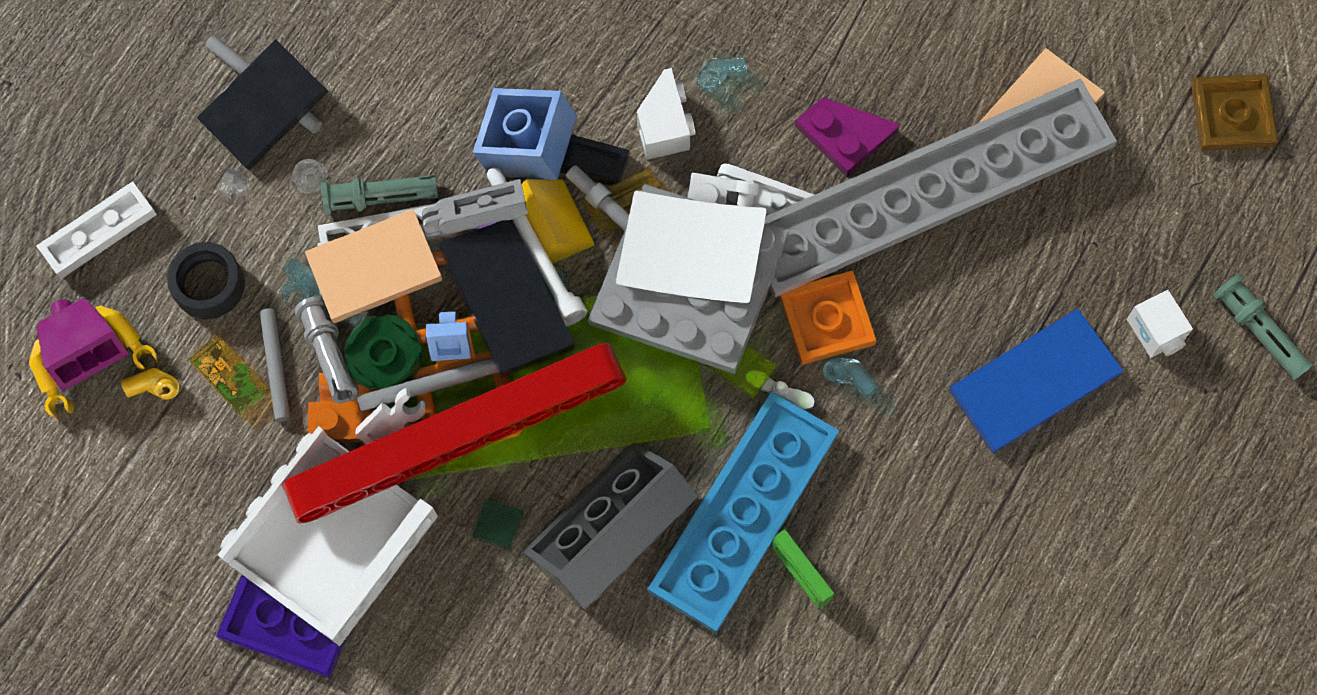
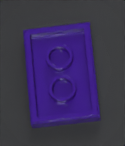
[216,575,347,679]

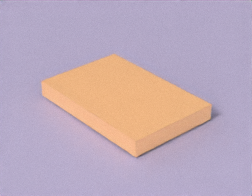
[979,48,1105,123]
[305,209,443,324]

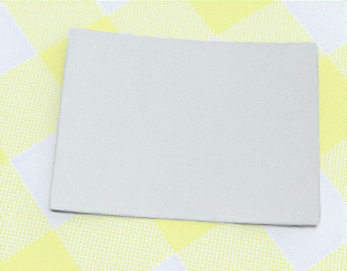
[616,191,767,303]

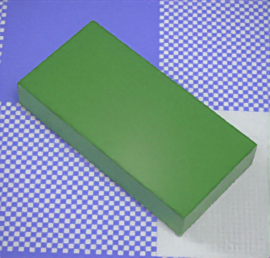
[771,529,834,609]

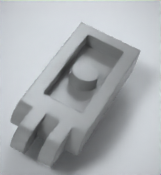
[422,179,528,234]

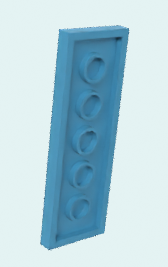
[648,391,839,634]

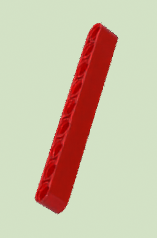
[282,343,627,524]

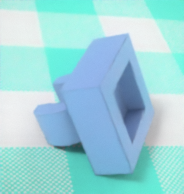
[426,312,471,361]

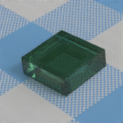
[472,499,524,551]

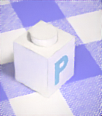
[1127,290,1193,358]

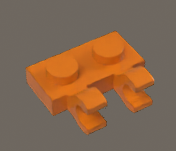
[308,373,389,443]

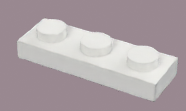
[36,181,157,279]

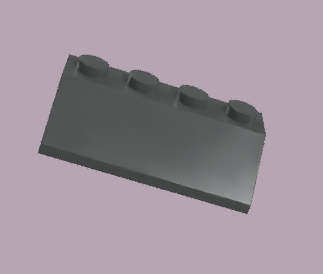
[523,442,698,610]

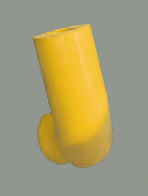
[121,368,179,400]

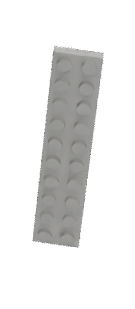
[765,78,1117,298]

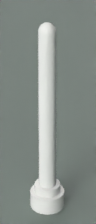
[487,167,588,327]

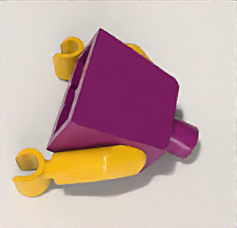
[29,299,158,419]

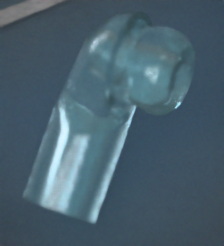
[697,57,746,93]
[822,358,880,399]

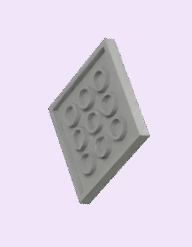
[588,184,789,374]

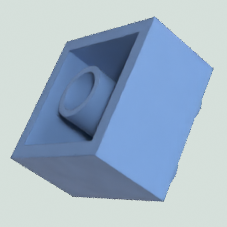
[473,88,577,180]

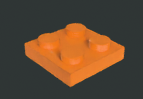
[779,270,876,365]

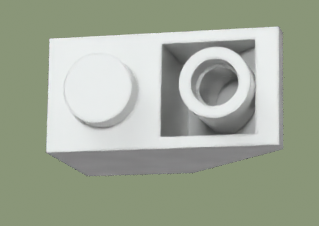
[637,68,695,160]

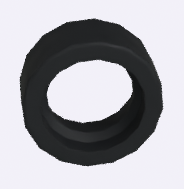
[167,242,245,319]

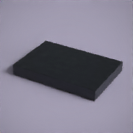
[197,39,329,170]

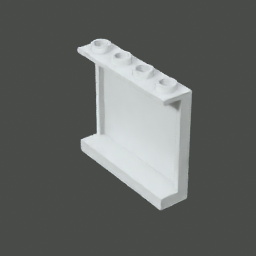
[218,426,438,646]

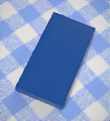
[949,308,1124,454]

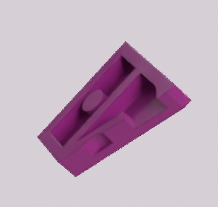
[795,97,899,177]

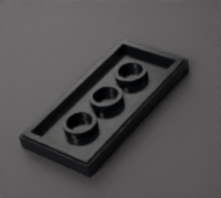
[439,219,575,378]

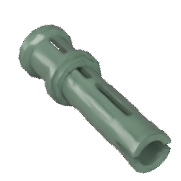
[321,174,438,215]
[1212,273,1313,381]

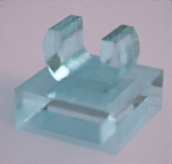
[281,258,322,304]

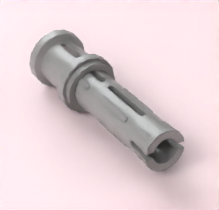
[294,296,357,403]

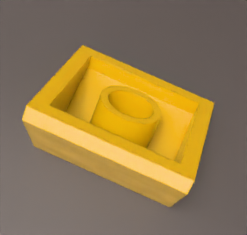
[522,179,594,270]

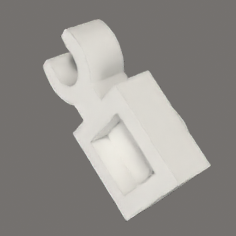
[355,388,425,444]

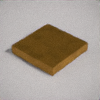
[1191,74,1278,151]

